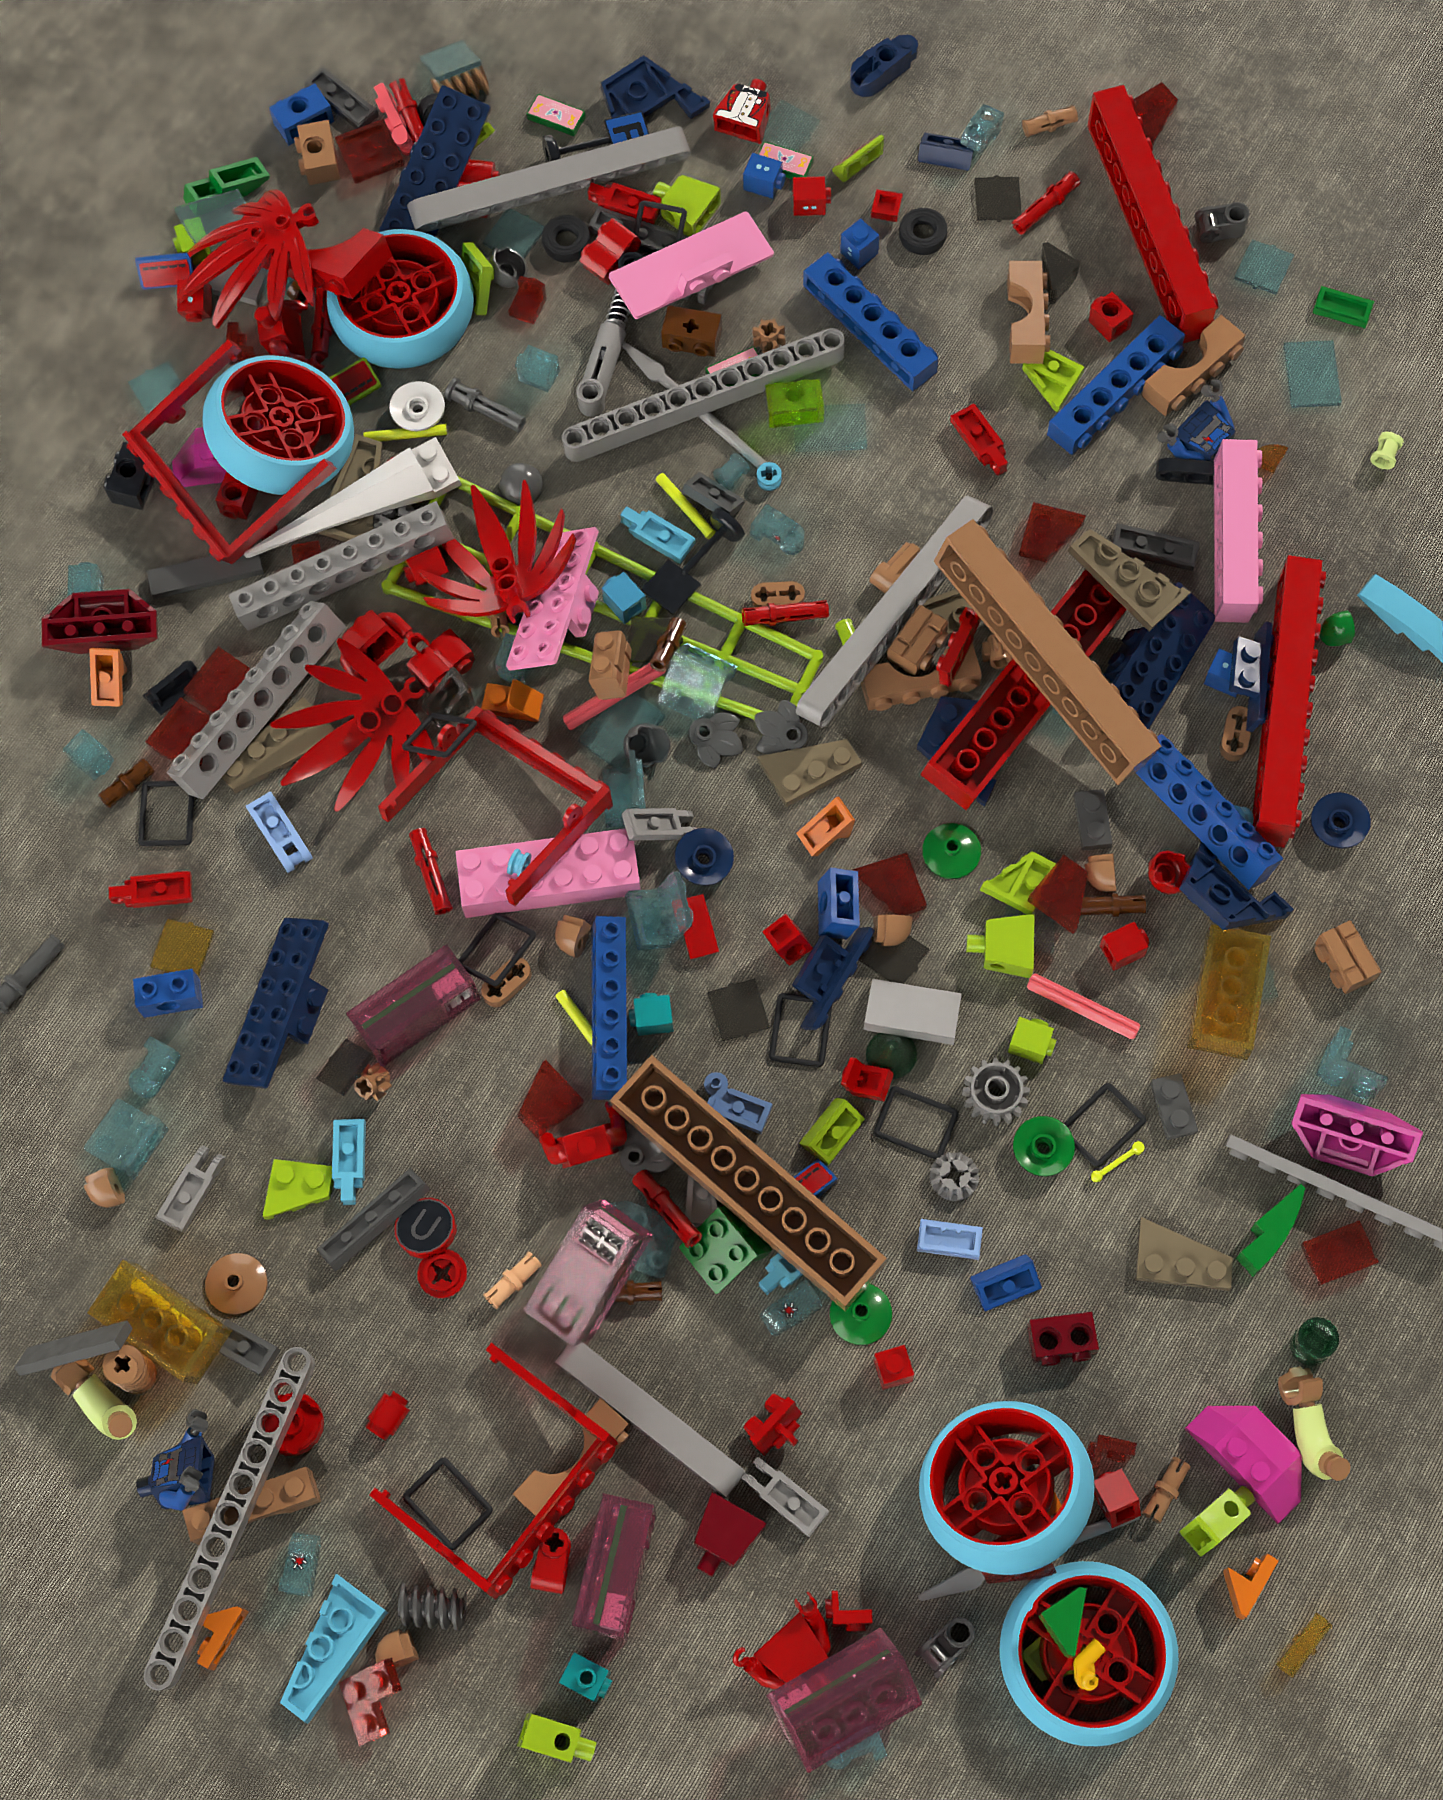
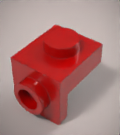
[841,1057,894,1102]
[825,1590,873,1632]

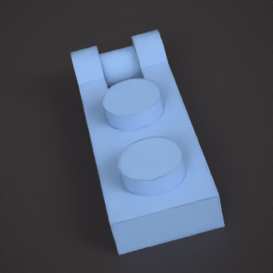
[246,791,313,873]

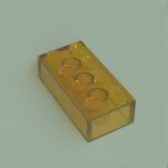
[1187,924,1271,1060]
[87,1259,232,1384]

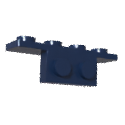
[1229,621,1274,732]
[791,927,875,1030]

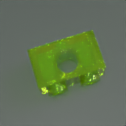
[765,379,824,428]

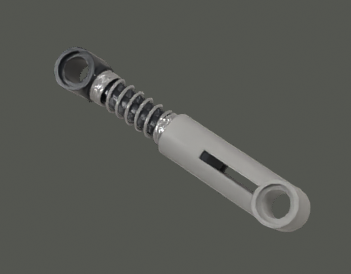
[576,252,643,417]

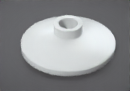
[389,381,445,431]

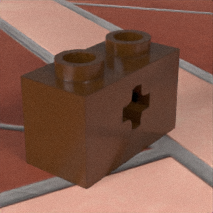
[661,305,722,357]

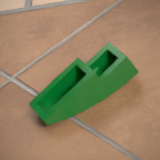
[183,157,270,218]
[1236,1184,1305,1277]

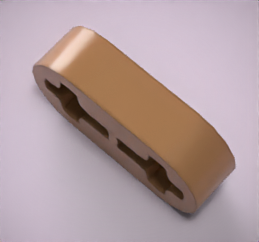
[751,581,805,607]
[1220,706,1251,761]
[481,958,532,1007]

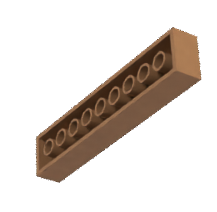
[934,519,1162,785]
[610,1055,887,1311]

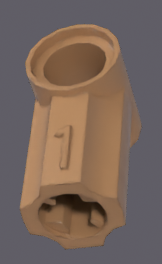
[869,542,920,594]

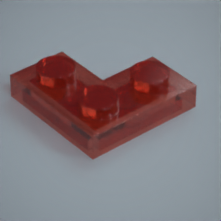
[339,1658,402,1746]

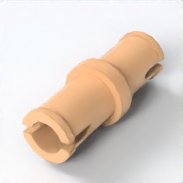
[483,1252,542,1309]

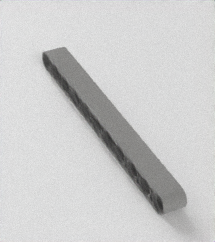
[407,127,691,233]
[562,328,844,462]
[796,495,994,727]
[144,1347,315,1691]

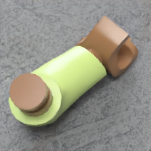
[50,1359,137,1440]
[1278,1366,1350,1481]

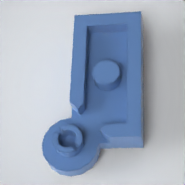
[704,1072,773,1134]

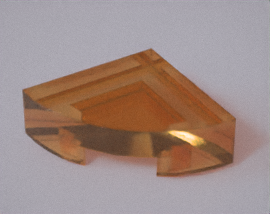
[1257,444,1288,474]

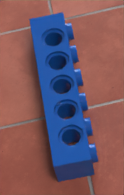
[803,252,938,392]
[1047,315,1185,455]
[1136,734,1283,890]
[591,916,627,1100]

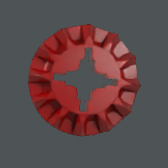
[417,1249,467,1299]

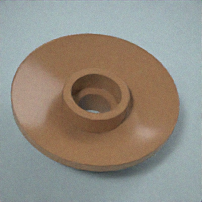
[205,1253,268,1315]

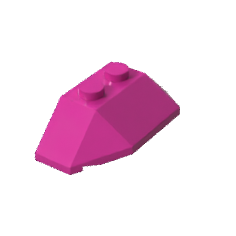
[172,427,226,487]
[1291,1094,1423,1176]
[1185,1406,1302,1524]

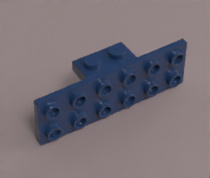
[379,85,491,237]
[1103,582,1215,729]
[223,918,329,1089]

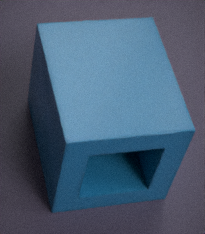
[601,572,647,624]

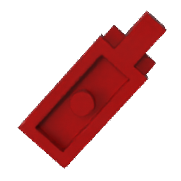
[587,182,662,224]
[950,403,1008,476]
[936,607,981,687]
[108,871,193,908]

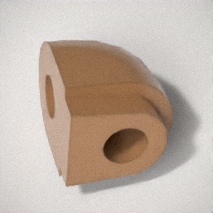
[1084,853,1117,892]
[873,914,913,946]
[555,915,591,958]
[84,1168,125,1208]
[375,1629,419,1672]

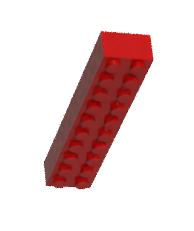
[1087,84,1218,344]
[1252,555,1326,848]
[920,569,1127,811]

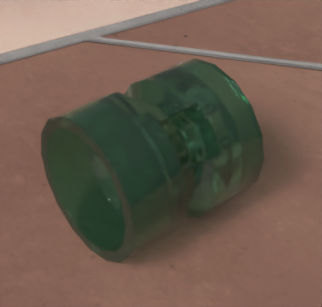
[1290,1317,1339,1366]

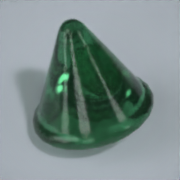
[866,1033,917,1079]

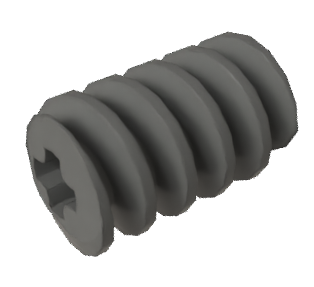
[397,1583,467,1631]

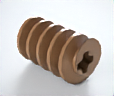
[430,62,489,99]
[102,1345,157,1395]

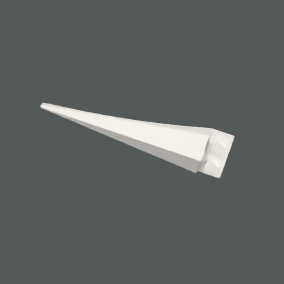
[244,437,462,558]

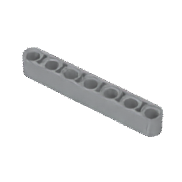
[554,1337,745,1498]

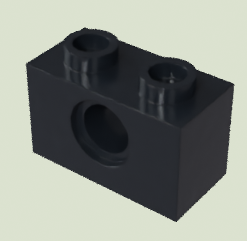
[104,442,156,510]

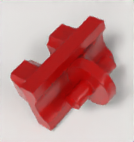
[743,1393,803,1456]

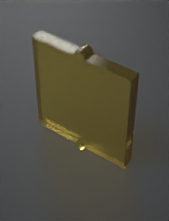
[150,919,214,977]

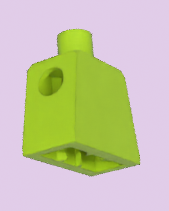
[653,175,721,237]
[966,914,1034,978]
[1179,1486,1255,1557]
[517,1713,596,1763]

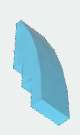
[1357,574,1443,663]

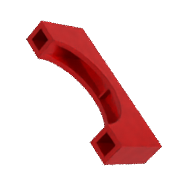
[225,196,393,299]

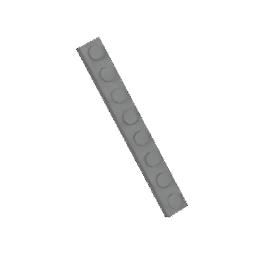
[1225,1134,1443,1250]

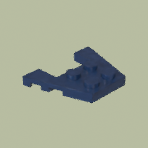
[600,55,710,119]
[917,696,997,806]
[1179,841,1294,930]

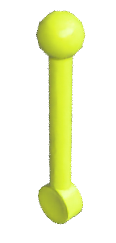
[1091,1141,1145,1182]

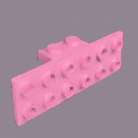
[609,211,774,319]
[506,527,599,671]

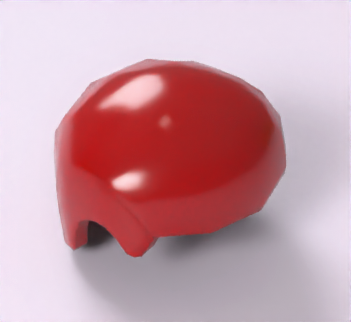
[1148,850,1190,895]

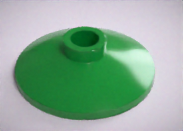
[922,823,981,879]
[1013,1116,1075,1177]
[830,1284,892,1345]

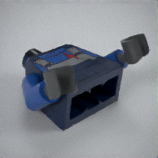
[1157,379,1236,461]
[136,1409,215,1511]

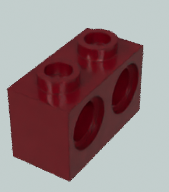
[1027,1311,1099,1366]

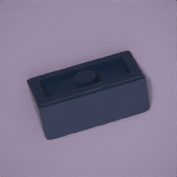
[918,132,976,171]

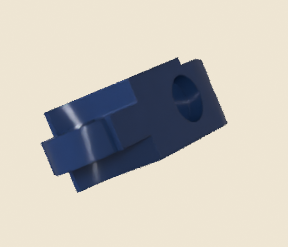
[850,34,918,97]

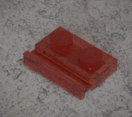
[1300,1220,1379,1286]

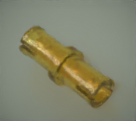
[1276,1613,1333,1679]

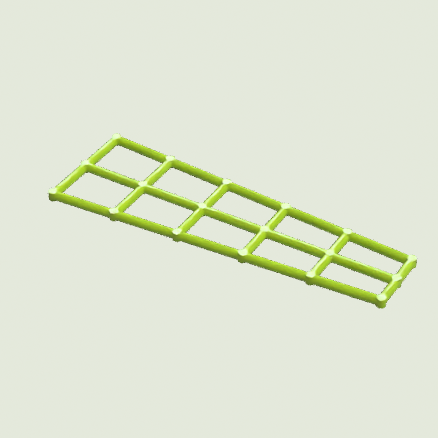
[381,476,824,720]

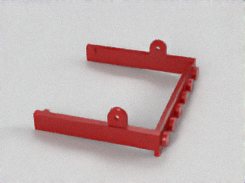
[122,339,337,564]
[378,706,613,906]
[369,1342,618,1600]

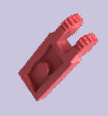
[374,83,414,156]

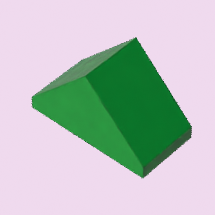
[1038,1587,1087,1659]

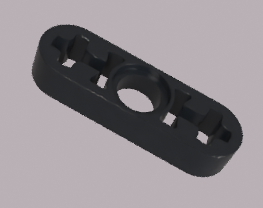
[1156,458,1214,485]

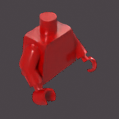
[254,300,325,371]
[340,610,429,698]
[533,1101,627,1169]
[733,1592,832,1694]

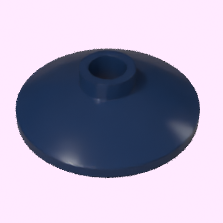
[1311,792,1371,849]
[675,828,734,886]

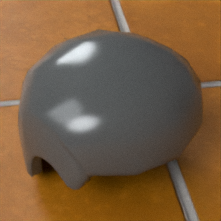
[489,246,528,288]
[499,463,543,505]
[623,723,671,768]

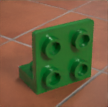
[679,1206,773,1294]

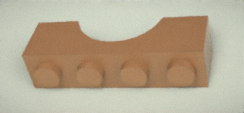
[1007,261,1050,364]
[1141,314,1246,417]
[861,643,982,711]
[513,1398,631,1517]
[182,1467,321,1545]

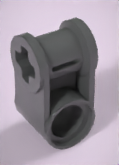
[1194,202,1249,243]
[914,1617,975,1679]

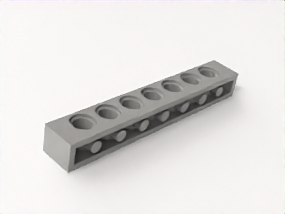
[228,501,454,631]
[166,600,346,800]

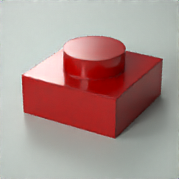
[871,189,903,222]

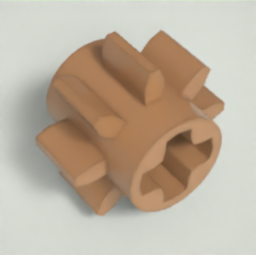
[752,318,785,353]
[982,634,1013,669]
[352,1062,392,1101]

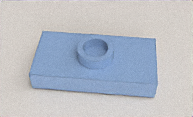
[917,1219,983,1260]

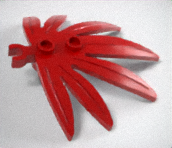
[177,189,319,329]
[418,480,576,624]
[270,638,440,812]

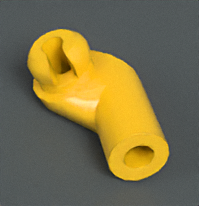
[1073,1638,1106,1691]

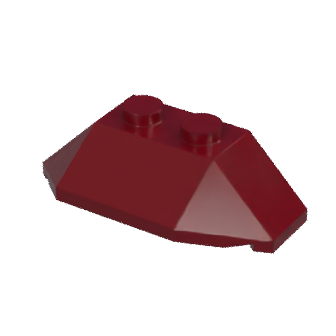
[41,589,158,654]

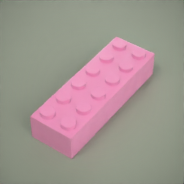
[1214,439,1263,623]
[456,828,641,918]

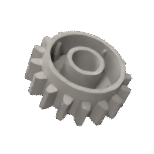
[962,1058,1030,1126]

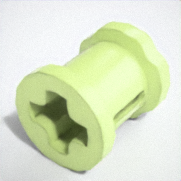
[1370,432,1404,470]

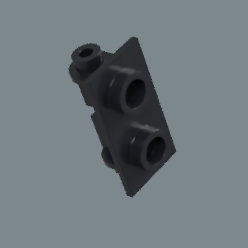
[143,660,205,715]

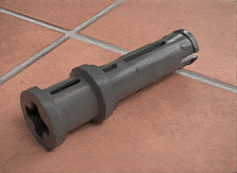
[444,377,526,433]
[0,934,65,1015]

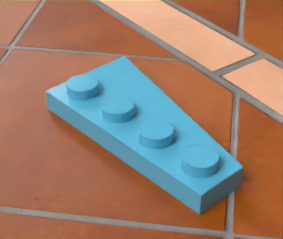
[280,1574,388,1724]

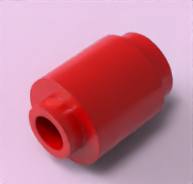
[365,1391,410,1441]

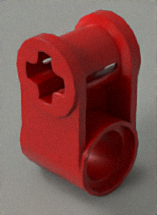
[530,1528,571,1594]

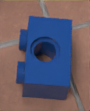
[269,83,334,146]
[818,868,860,940]
[133,968,203,1018]

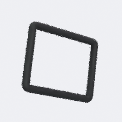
[633,201,687,243]
[402,713,477,758]
[138,781,194,846]
[456,913,536,986]
[769,993,832,1067]
[1064,1083,1146,1167]
[874,1086,959,1159]
[403,1458,493,1550]

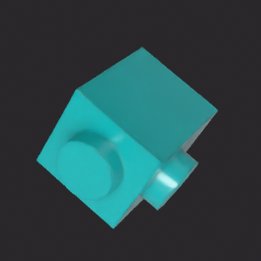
[629,993,674,1036]
[559,1652,613,1703]

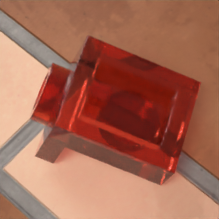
[508,276,547,325]
[226,322,256,365]
[1087,1434,1137,1471]

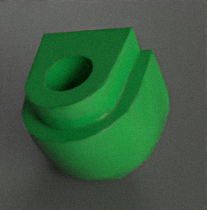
[1319,610,1355,646]

